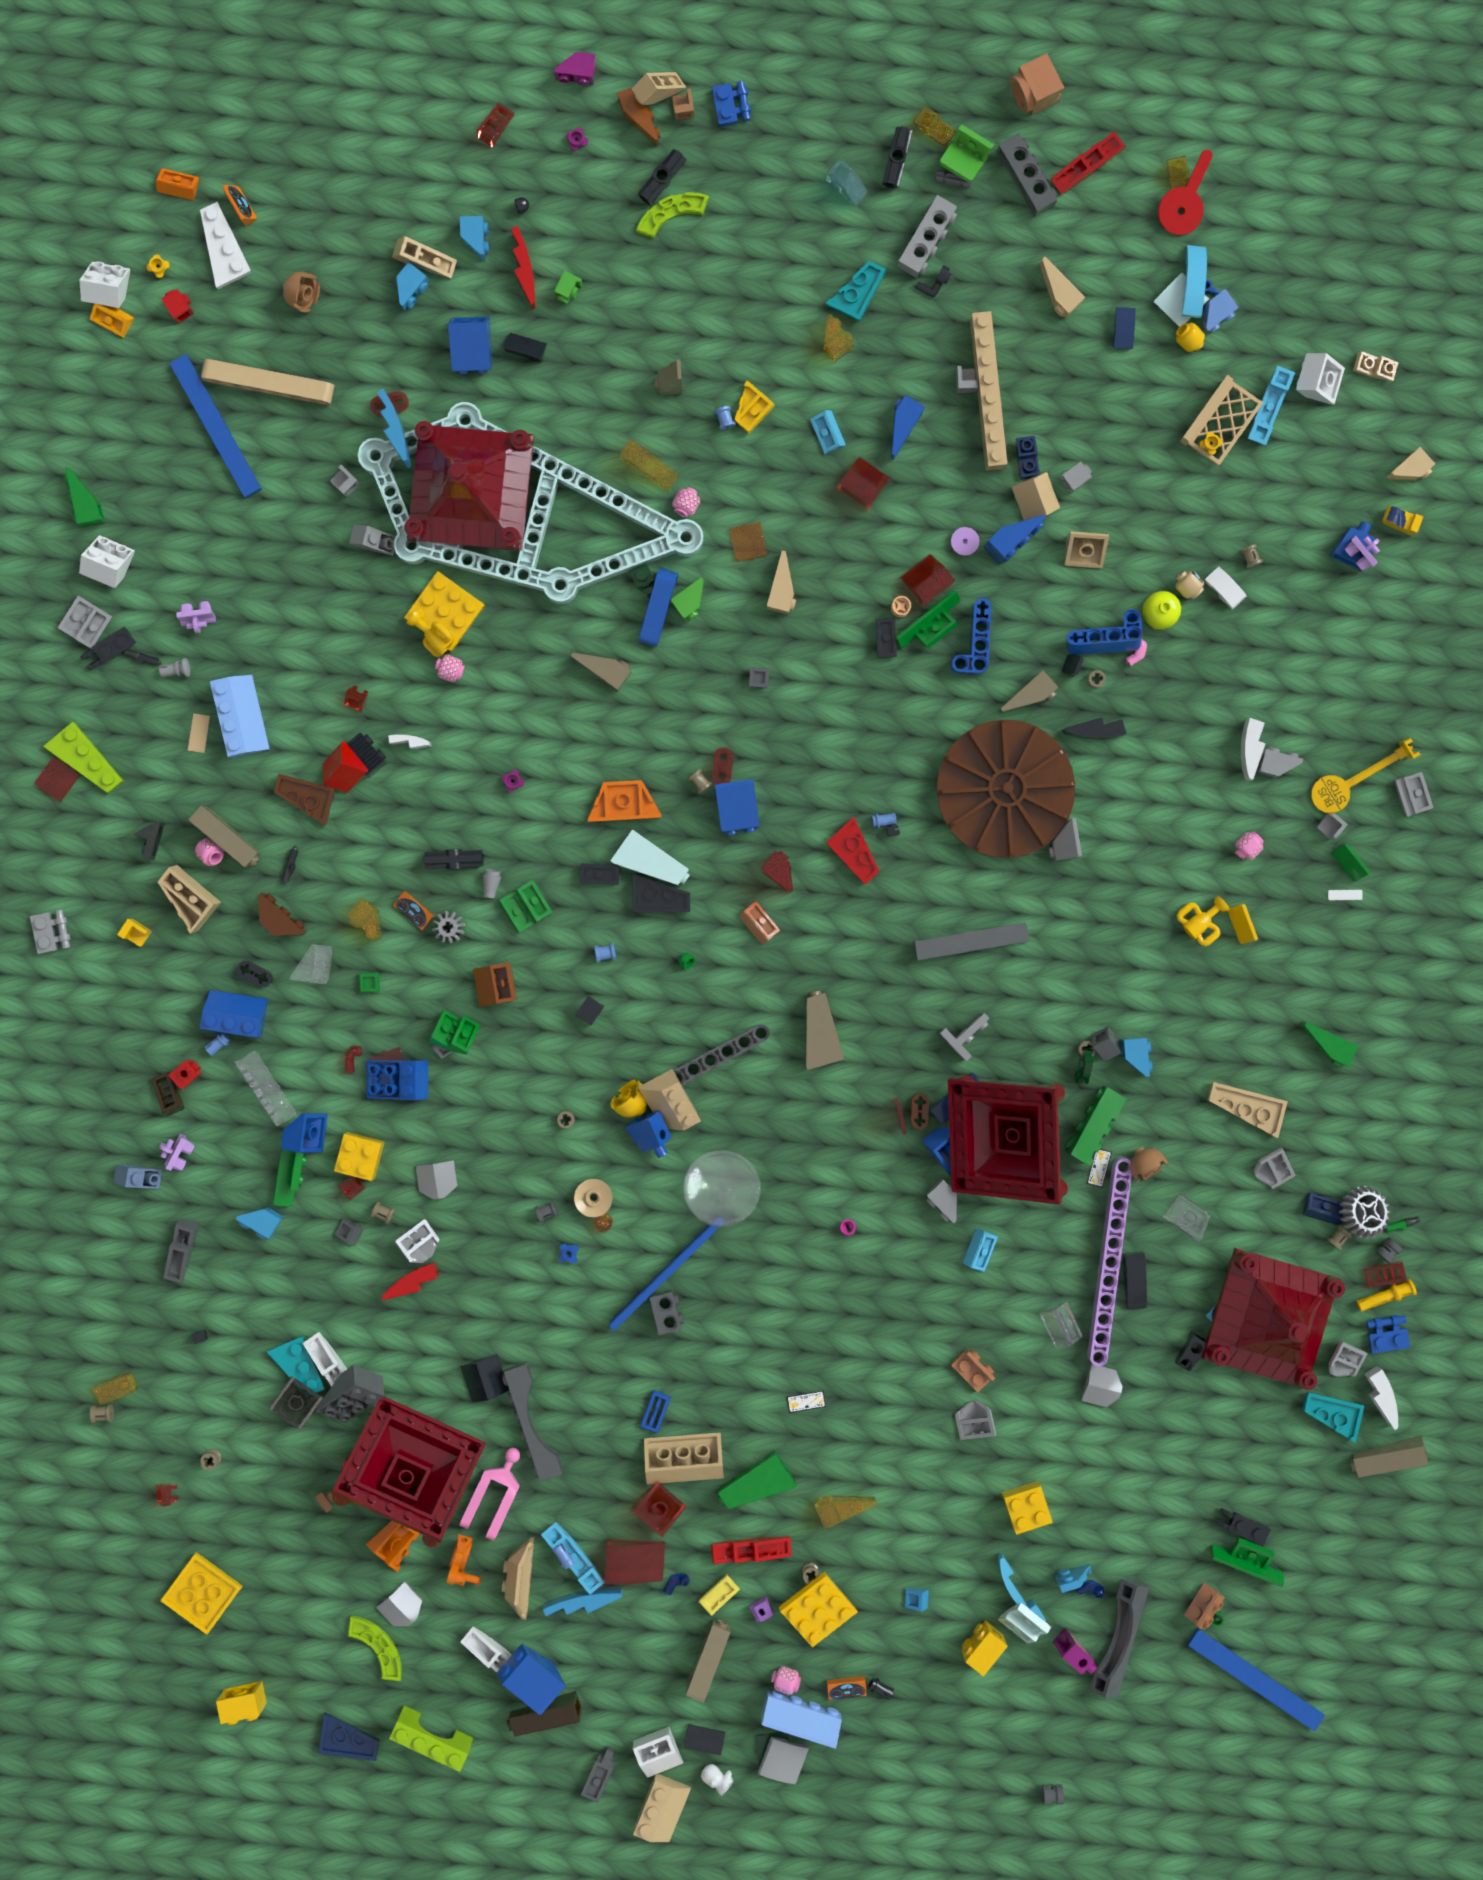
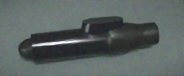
[124,649,162,666]
[282,846,298,883]

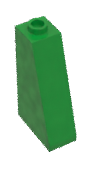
[717,1450,797,1509]

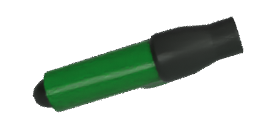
[1383,1216,1420,1233]

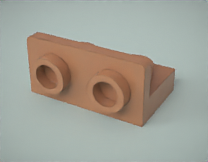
[951,1348,995,1392]
[1184,1583,1225,1630]

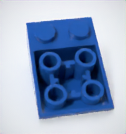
[984,515,1046,564]
[367,1060,428,1100]

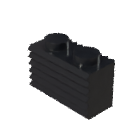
[347,732,387,778]

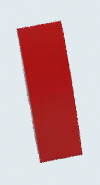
[382,1261,439,1301]

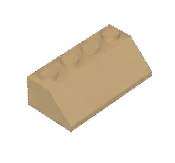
[644,1433,724,1484]

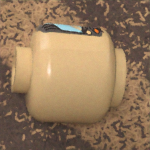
[1175,570,1204,599]

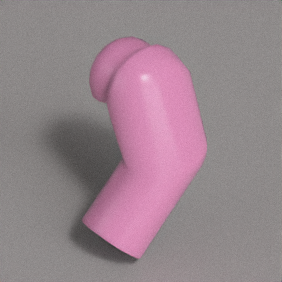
[1125,640,1147,667]

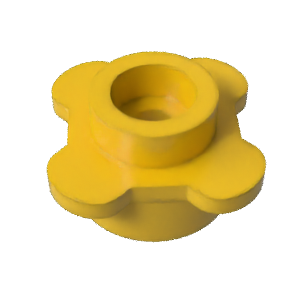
[147,255,170,278]
[1199,432,1223,455]

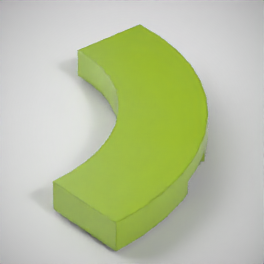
[636,192,709,239]
[348,1616,402,1681]

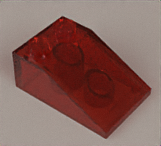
[605,1539,665,1585]

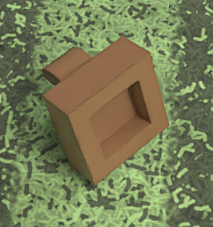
[313,1490,333,1513]

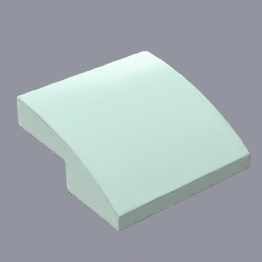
[1154,273,1209,327]
[998,1603,1051,1643]

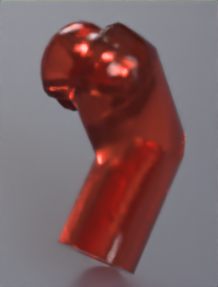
[344,1045,362,1073]

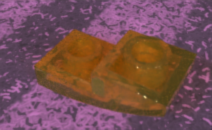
[913,106,956,148]
[1166,156,1190,190]
[92,1372,138,1405]

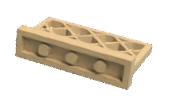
[1180,375,1263,466]

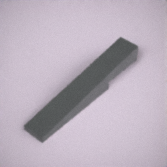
[913,922,1029,960]

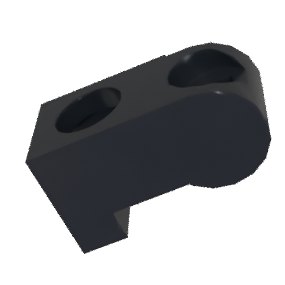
[1175,1331,1206,1371]

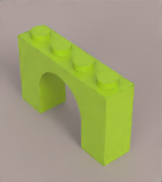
[389,1706,473,1772]

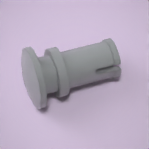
[159,658,191,678]

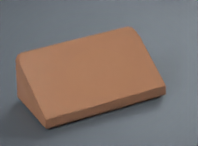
[739,901,780,945]

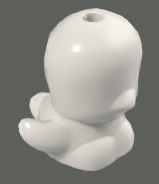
[701,1764,733,1796]

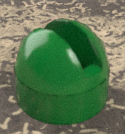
[678,953,695,970]
[1211,1610,1224,1627]

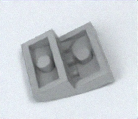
[58,595,112,649]
[758,1737,809,1784]

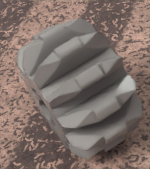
[432,911,465,944]

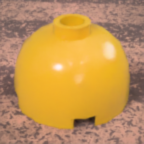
[610,1080,648,1118]

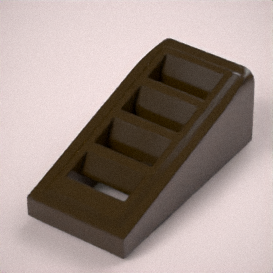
[151,1072,185,1116]

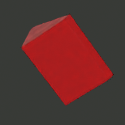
[323,741,369,793]

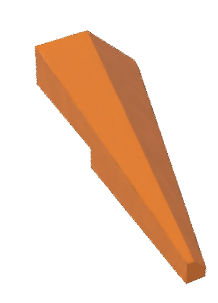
[366,1521,420,1572]

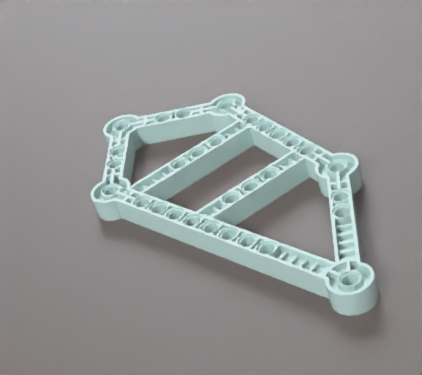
[358,402,703,604]

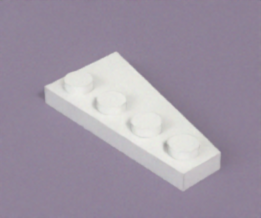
[200,202,252,289]

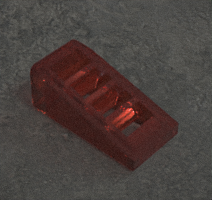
[477,102,514,147]
[1364,1260,1407,1288]

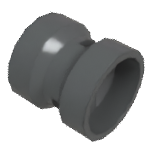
[1375,1237,1403,1264]
[1042,1784,1064,1805]

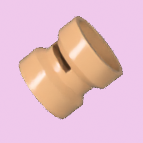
[891,596,911,618]

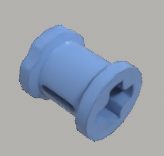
[714,406,736,430]
[595,943,616,963]

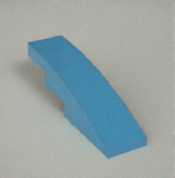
[377,389,411,468]
[543,1588,623,1616]

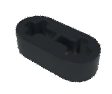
[237,961,273,987]

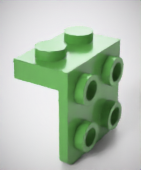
[939,124,994,183]

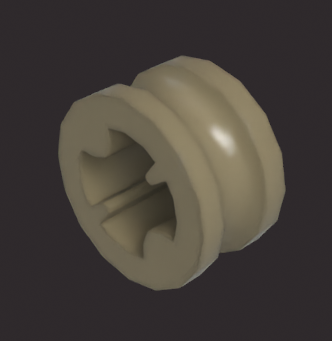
[1087,670,1106,688]
[1078,1041,1096,1057]
[557,1111,575,1129]

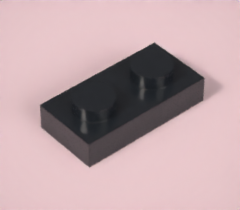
[875,618,897,658]
[580,863,620,885]

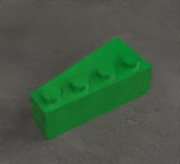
[1065,1086,1127,1166]

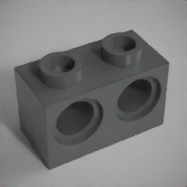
[650,1290,684,1335]

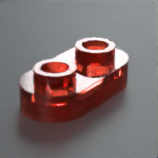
[370,391,409,417]
[712,747,733,784]

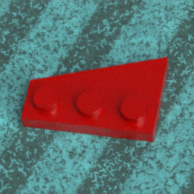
[826,817,879,884]

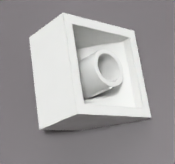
[1296,353,1345,405]

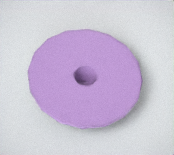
[951,527,979,556]

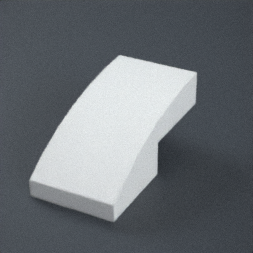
[1205,567,1247,609]
[388,735,431,750]

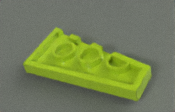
[43,722,124,793]

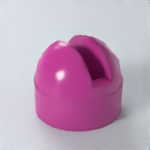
[840,1219,856,1236]

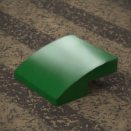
[498,880,553,934]
[428,1010,480,1054]

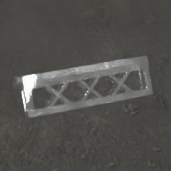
[235,1051,297,1127]

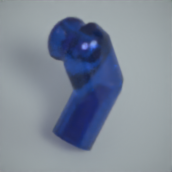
[663,1573,690,1595]
[1077,1580,1105,1598]

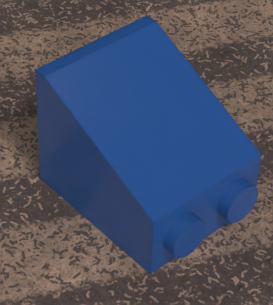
[448,316,492,374]
[715,779,760,836]
[497,1644,566,1715]

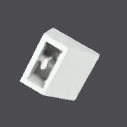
[79,261,130,308]
[79,535,135,588]
[633,1727,683,1778]

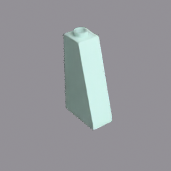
[610,830,690,885]

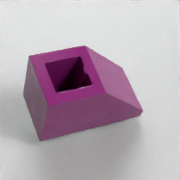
[554,52,596,86]

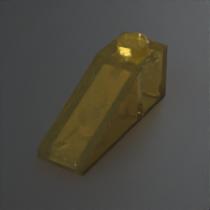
[620,439,679,491]
[815,1496,878,1530]

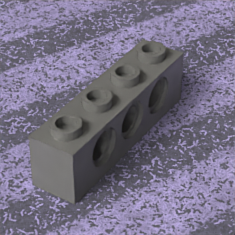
[997,133,1057,217]

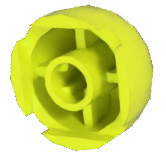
[1142,591,1181,630]

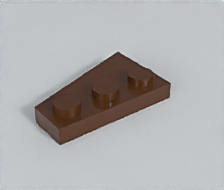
[274,774,336,826]

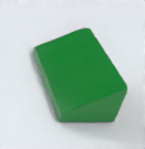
[1332,843,1371,882]

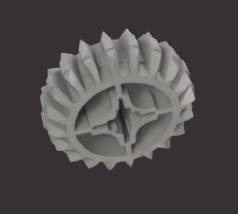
[1339,1186,1391,1238]

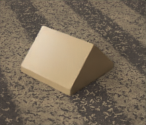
[1011,472,1060,521]
[1064,532,1109,568]

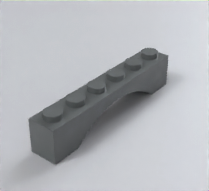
[502,1361,563,1482]
[1090,1579,1150,1698]

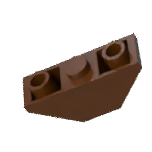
[258,893,307,936]

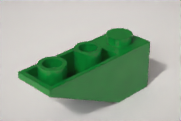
[64,467,105,528]

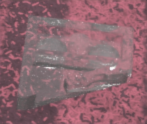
[290,944,333,985]

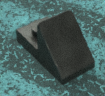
[133,821,165,860]

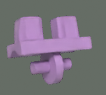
[1345,535,1380,571]
[177,601,216,634]
[159,1134,194,1171]

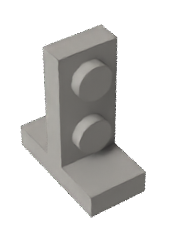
[938,1013,990,1061]

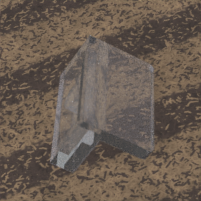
[1040,1302,1083,1348]

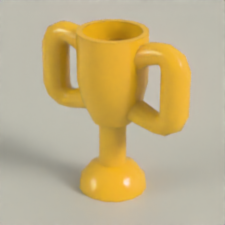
[406,610,453,658]
[1176,895,1230,946]

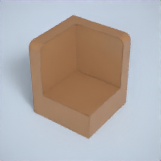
[672,88,694,120]

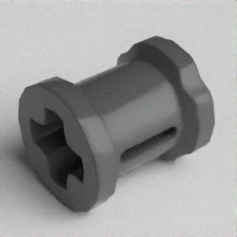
[535,1200,559,1223]

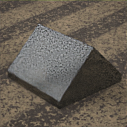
[269,1376,323,1430]

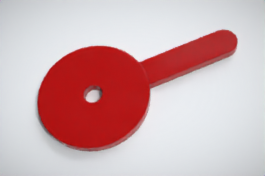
[1158,150,1213,235]

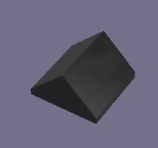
[460,1354,509,1403]

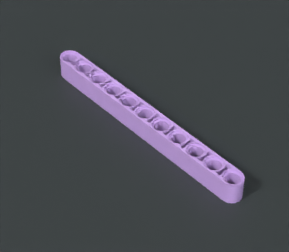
[1087,1157,1132,1367]

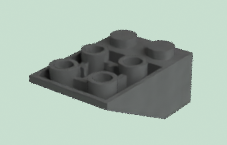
[316,1365,384,1423]

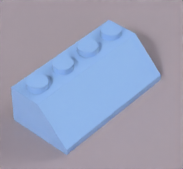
[210,675,270,758]
[761,1690,842,1749]

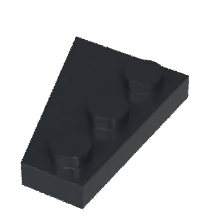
[632,874,690,912]

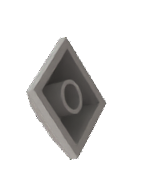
[1048,818,1082,861]

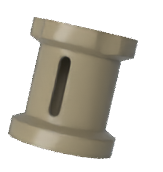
[1240,544,1263,569]
[687,769,712,794]
[370,1202,395,1225]
[1327,1225,1352,1251]
[90,1405,114,1423]
[200,1449,222,1470]
[802,1562,820,1584]

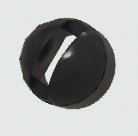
[514,197,529,215]

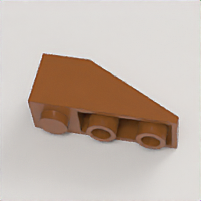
[617,87,661,147]

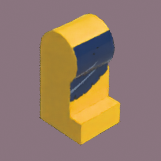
[1382,506,1423,536]

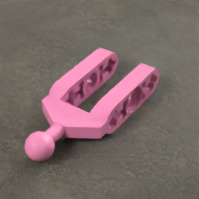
[459,1448,520,1541]

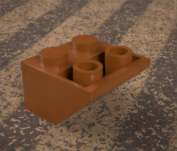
[473,962,518,1007]

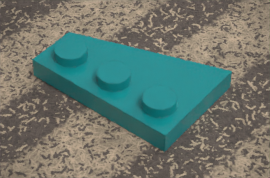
[826,261,886,322]
[267,1335,326,1397]
[1302,1391,1364,1443]

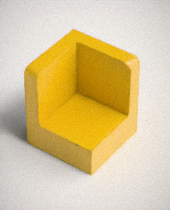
[117,919,152,947]

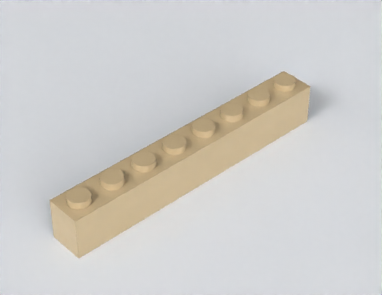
[970,311,1007,471]

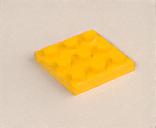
[404,571,485,652]
[161,1552,243,1635]
[779,1572,858,1648]

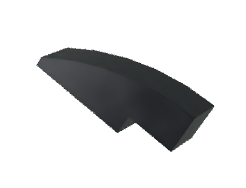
[1062,717,1127,740]
[1123,1251,1147,1310]

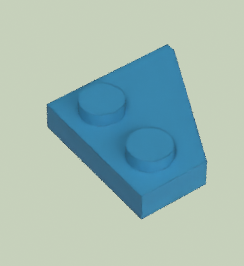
[1054,1564,1092,1593]

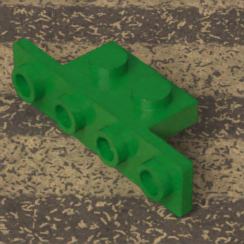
[896,590,961,649]
[273,1149,306,1207]
[1211,1537,1284,1587]

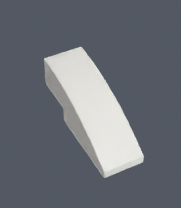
[1241,718,1266,781]
[303,1332,347,1387]
[1364,1366,1398,1430]
[461,1626,512,1672]

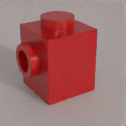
[162,289,194,324]
[168,1059,203,1090]

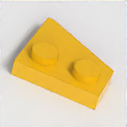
[734,381,775,434]

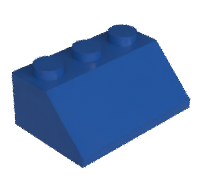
[200,990,268,1038]

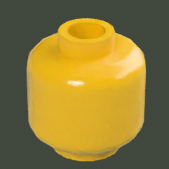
[1176,323,1205,352]

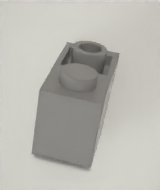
[349,525,396,556]
[1256,747,1303,778]
[925,1178,957,1223]

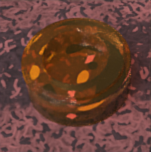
[593,1213,613,1233]

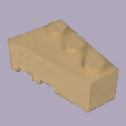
[158,865,221,934]

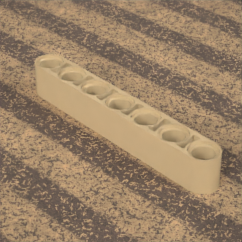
[201,359,335,405]

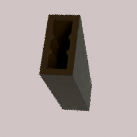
[507,1691,582,1737]

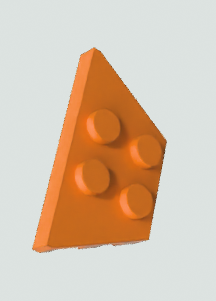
[588,780,662,822]

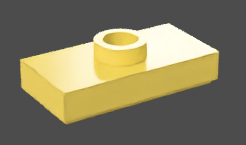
[698,1574,740,1616]

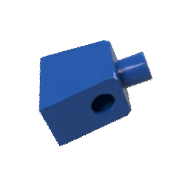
[1329,521,1375,571]
[625,1110,671,1158]

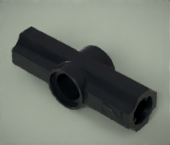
[882,126,912,189]
[638,149,687,206]
[424,849,484,869]

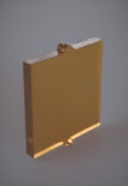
[730,522,768,562]

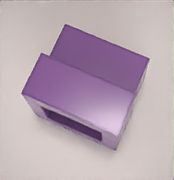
[749,1596,774,1622]

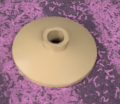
[574,1179,613,1217]

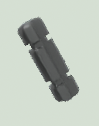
[935,170,972,188]

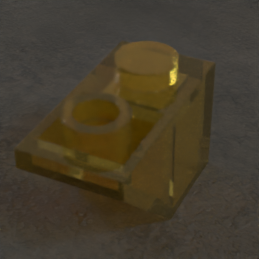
[823,314,854,363]
[347,898,382,940]

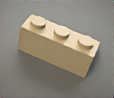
[638,1069,701,1130]
[633,1774,691,1842]

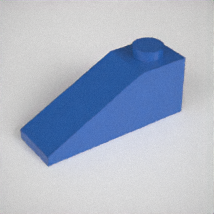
[891,395,925,460]

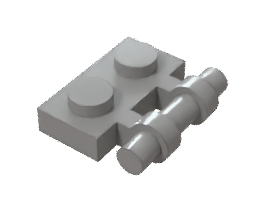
[30,910,71,954]

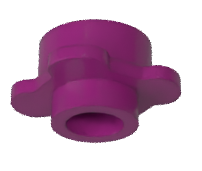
[566,128,588,151]
[502,770,524,792]

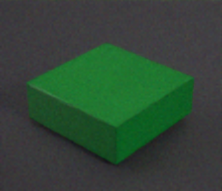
[359,972,380,993]

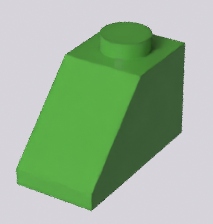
[670,577,704,621]

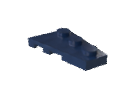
[318,1712,380,1761]

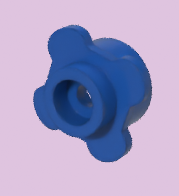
[559,1243,579,1264]

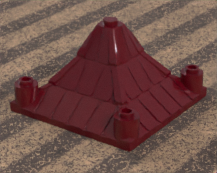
[404,421,534,551]
[947,1075,1068,1205]
[1201,1247,1345,1390]
[331,1396,486,1547]

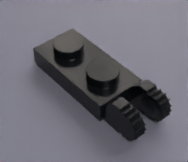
[80,626,136,670]
[1215,1508,1271,1547]

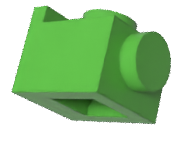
[554,270,583,305]

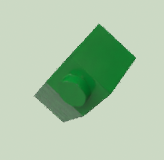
[1300,1021,1358,1068]

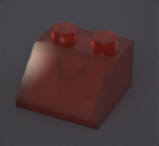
[837,457,891,510]
[900,554,956,608]
[760,850,793,894]
[630,1481,687,1537]

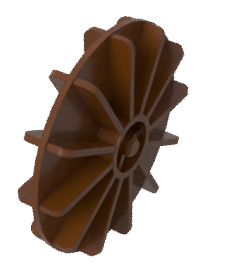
[937,720,1075,858]

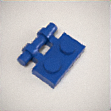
[712,81,751,127]
[1366,1315,1410,1354]

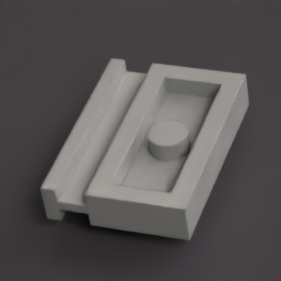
[1394,772,1434,817]

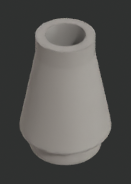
[483,869,502,898]

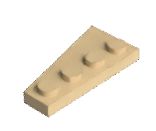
[1207,1082,1288,1138]

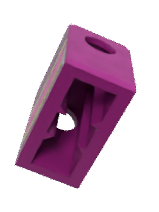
[1053,1628,1097,1675]

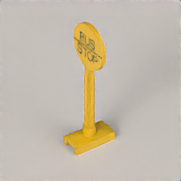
[1311,738,1421,813]

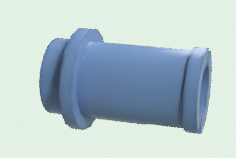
[871,813,896,829]
[205,1032,230,1056]
[552,1543,575,1570]

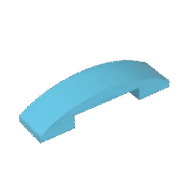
[1182,245,1207,318]
[1248,366,1295,446]
[541,1522,605,1595]
[998,1552,1046,1622]

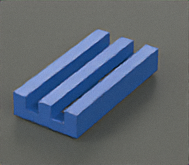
[640,1389,671,1433]

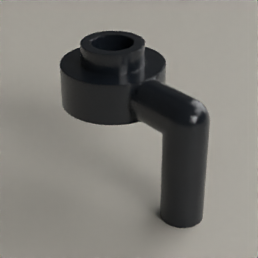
[915,265,951,297]

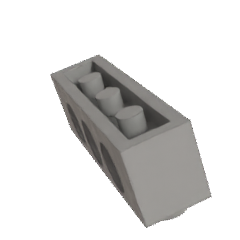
[897,195,958,278]

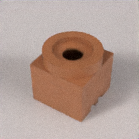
[1010,53,1064,116]

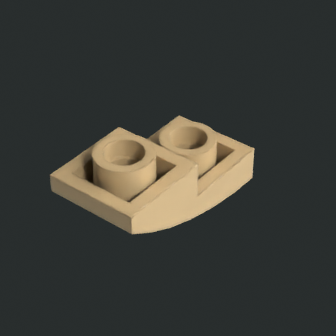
[1353,351,1399,381]

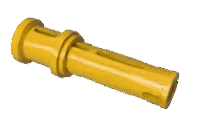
[1356,1279,1417,1312]

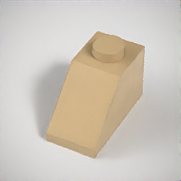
[1386,447,1435,481]

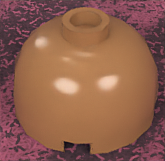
[283,271,320,313]
[1130,1147,1169,1183]

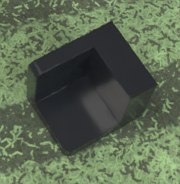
[575,996,605,1025]

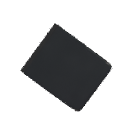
[1062,654,1084,677]

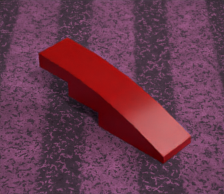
[1051,131,1126,195]
[511,225,536,310]
[711,1536,792,1564]

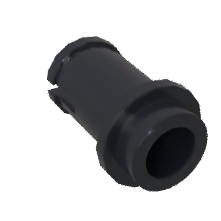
[868,1678,894,1700]

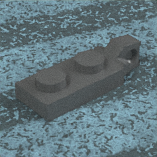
[580,1746,615,1803]

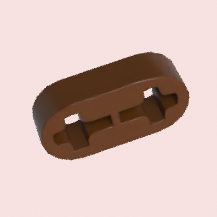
[910,1093,929,1130]

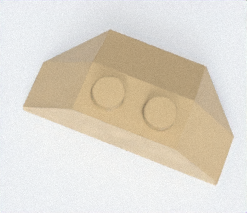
[502,1537,534,1620]

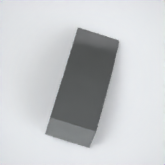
[163,1218,199,1283]

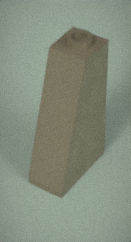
[188,805,261,868]
[805,990,844,1070]
[1350,1436,1428,1478]
[686,1619,731,1703]

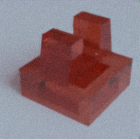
[344,685,368,712]
[338,1176,366,1201]
[156,1483,179,1507]

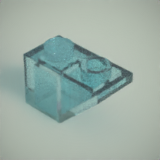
[827,158,868,206]

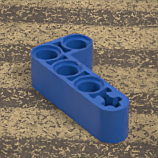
[638,567,679,647]
[950,598,991,675]
[1066,609,1142,655]

